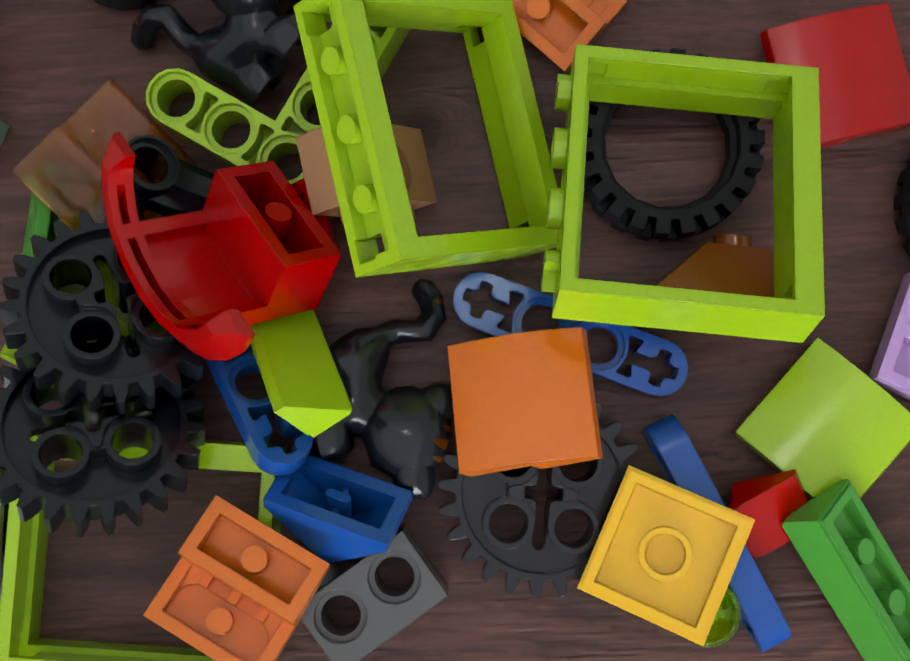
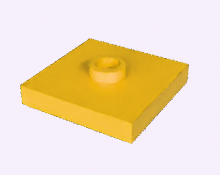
[577,465,755,646]

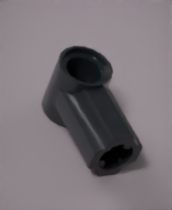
[100,134,214,216]

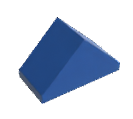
[263,455,413,563]

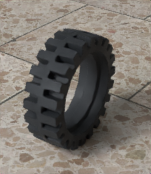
[584,48,765,242]

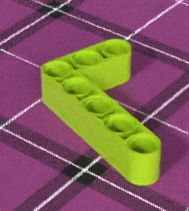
[146,25,411,184]

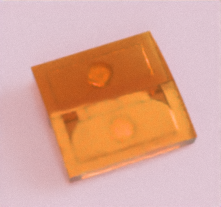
[12,79,200,230]

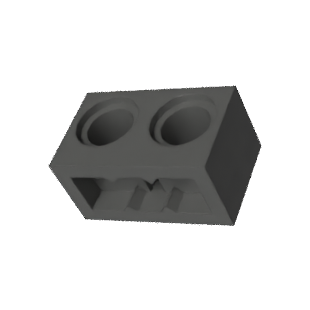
[301,524,449,661]

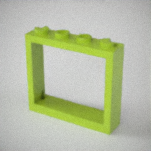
[293,0,558,278]
[541,44,825,343]
[0,435,287,661]

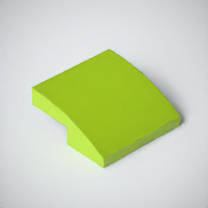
[735,338,910,500]

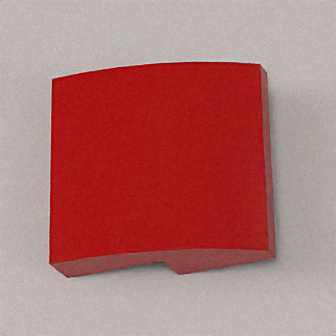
[759,3,910,148]

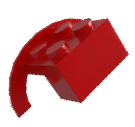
[101,132,342,361]

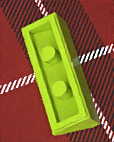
[250,309,352,438]

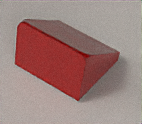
[730,469,808,559]

